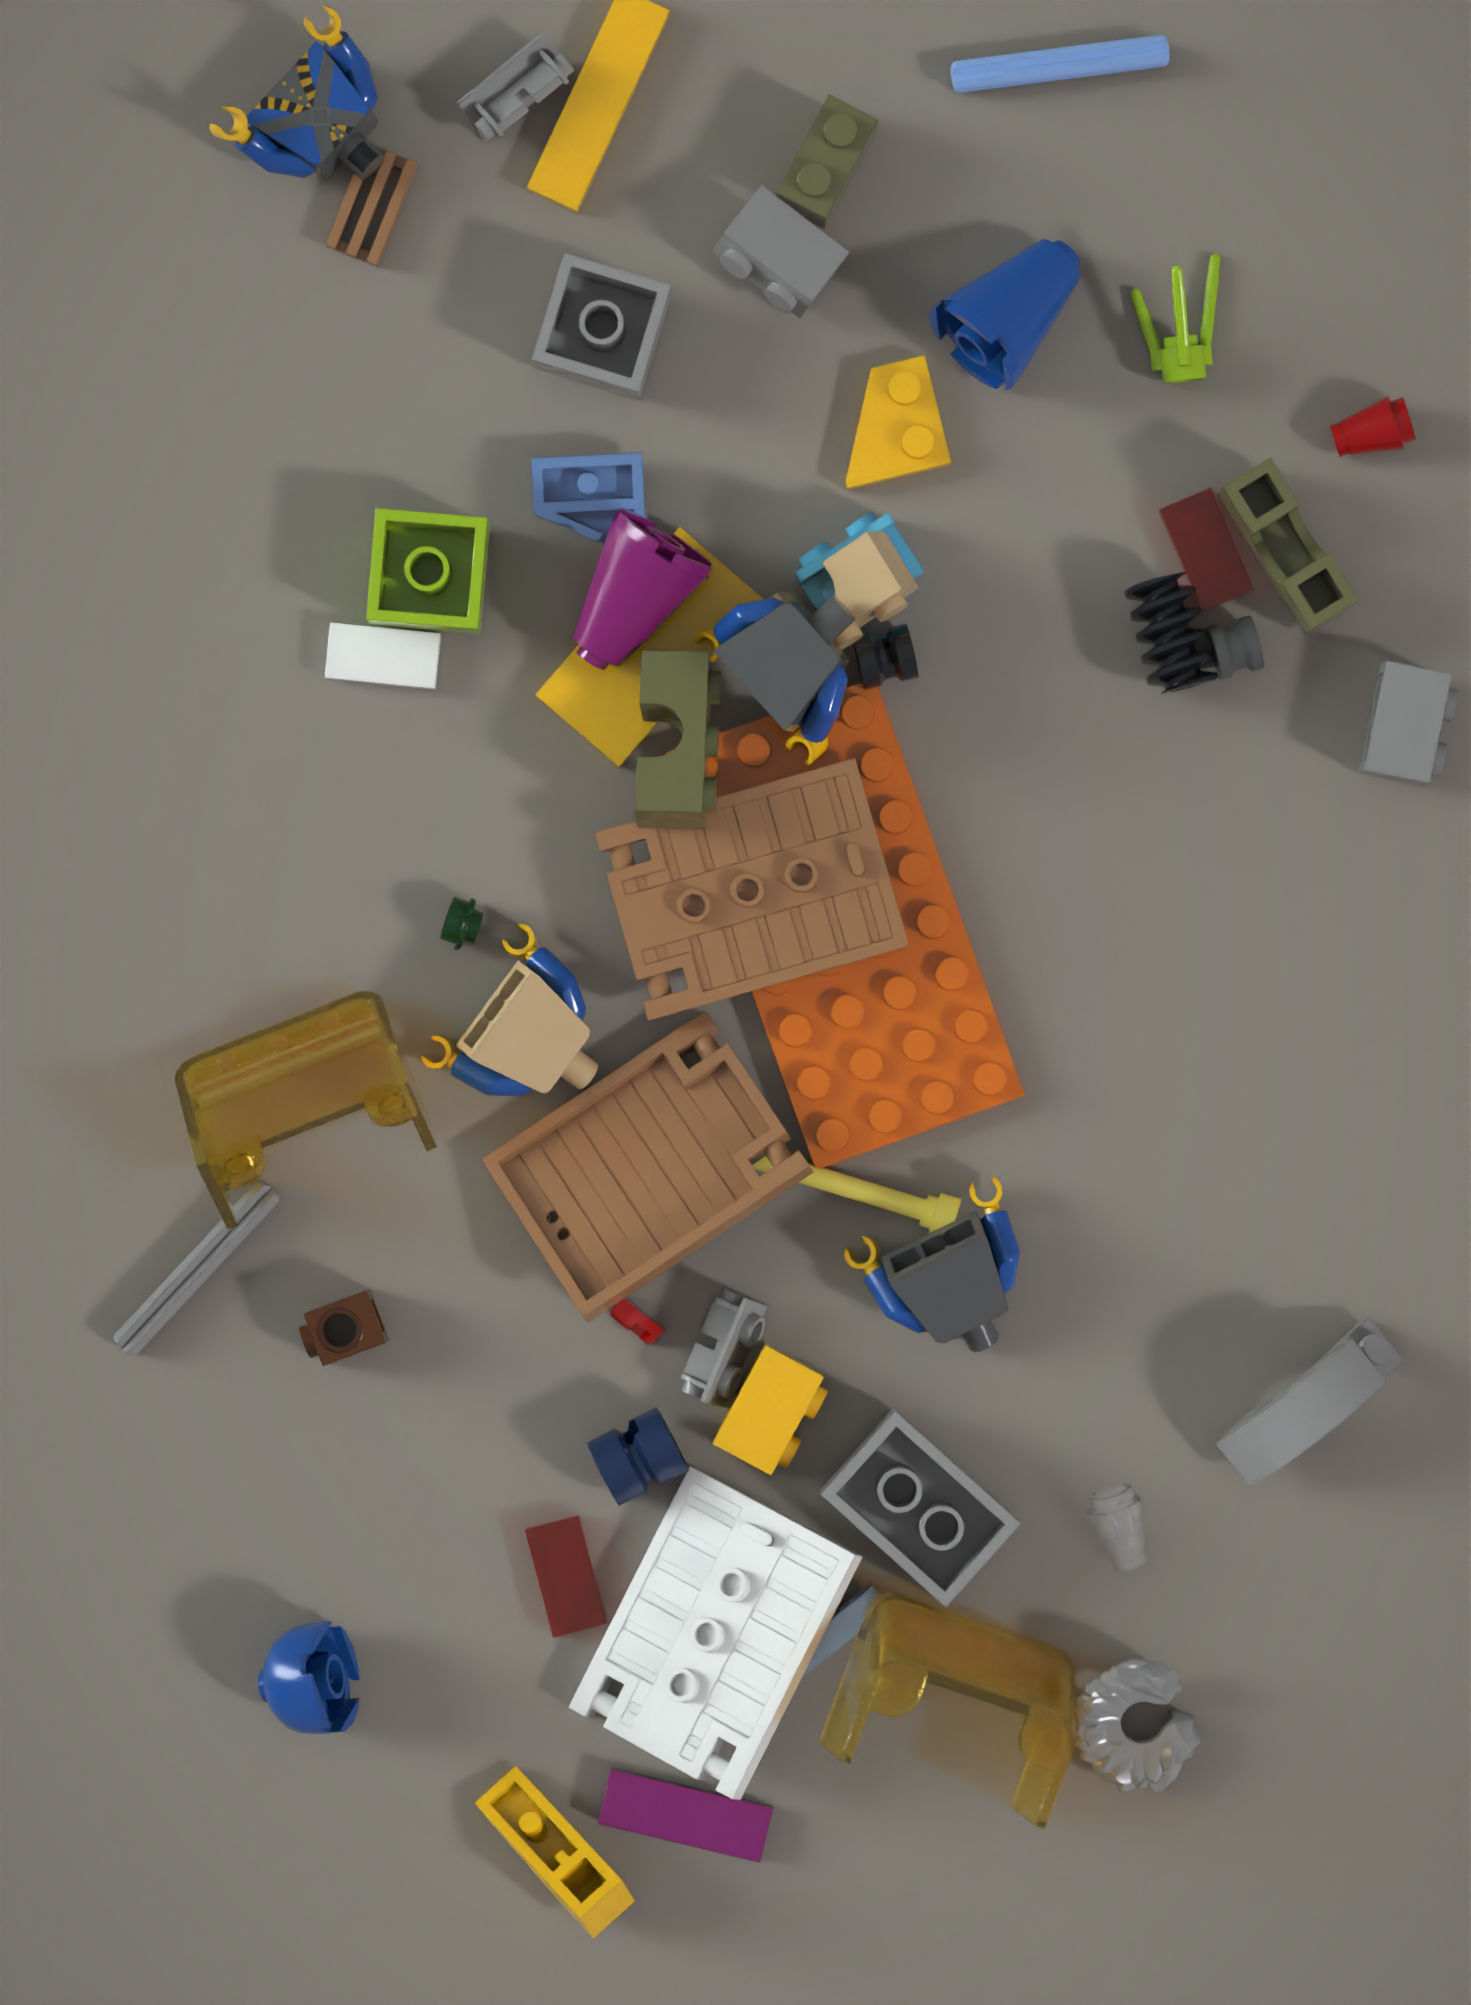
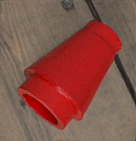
[1330,396,1416,457]

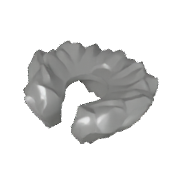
[1070,1658,1200,1793]

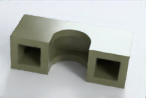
[1217,457,1359,635]
[635,650,722,829]

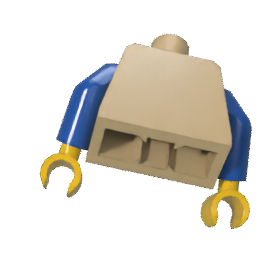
[421,923,598,1096]

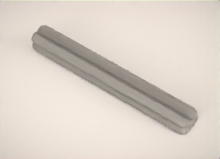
[113,1180,281,1356]

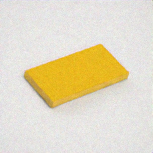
[535,527,763,768]

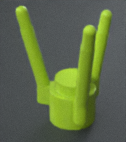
[1130,253,1221,384]

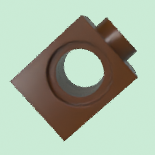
[299,1289,389,1366]

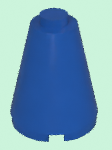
[929,239,1081,390]

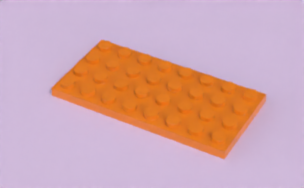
[666,682,1025,1169]

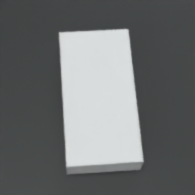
[324,622,441,690]

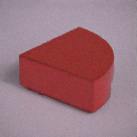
[610,1297,666,1345]

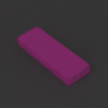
[598,1767,773,1863]

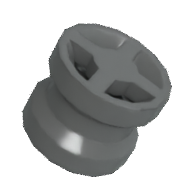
[1206,615,1264,680]

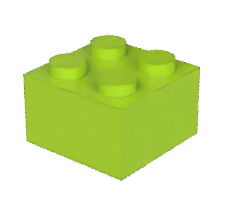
[366,508,490,635]

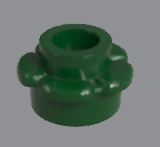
[440,897,484,950]

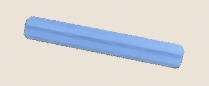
[951,35,1170,93]

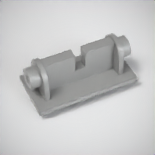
[457,32,574,142]
[681,1288,768,1408]

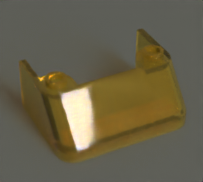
[175,991,437,1229]
[819,1592,1076,1829]

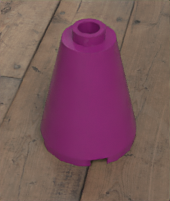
[573,508,713,670]

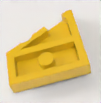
[845,355,951,490]

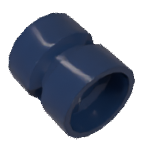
[587,1407,689,1506]

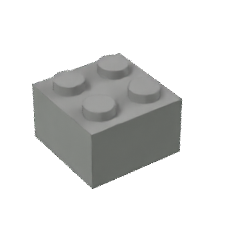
[531,253,672,400]

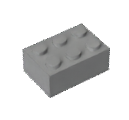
[820,1407,1021,1607]

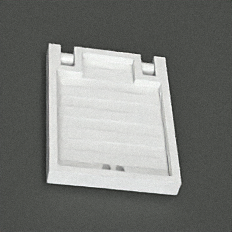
[568,1466,863,1800]

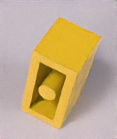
[712,1343,828,1475]

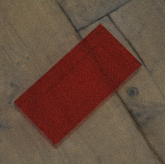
[1158,488,1254,612]
[525,1514,607,1637]

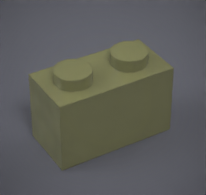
[776,94,878,229]

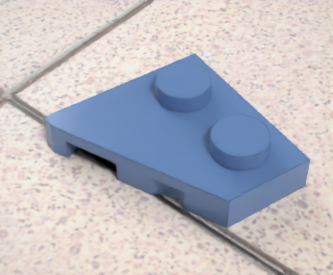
[531,452,646,544]

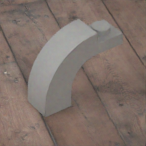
[1216,1317,1403,1487]

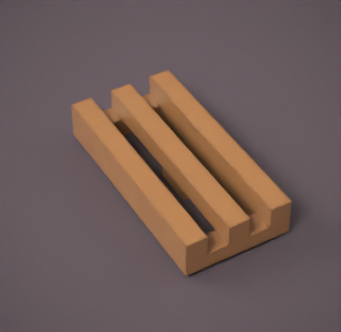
[325,145,418,268]

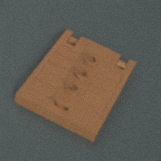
[594,758,909,1021]
[481,1010,813,1323]

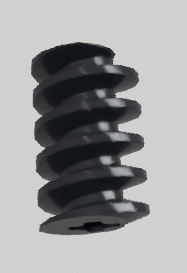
[1125,571,1219,694]

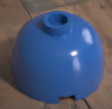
[258,1621,360,1734]

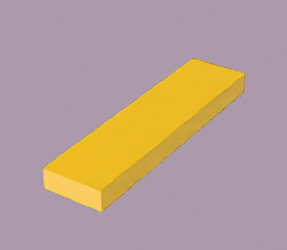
[526,0,670,214]

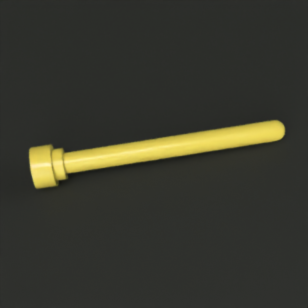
[752,1156,962,1234]

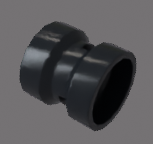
[853,624,919,690]

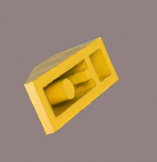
[475,1766,635,1939]

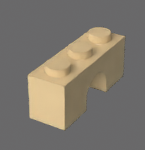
[770,531,919,650]

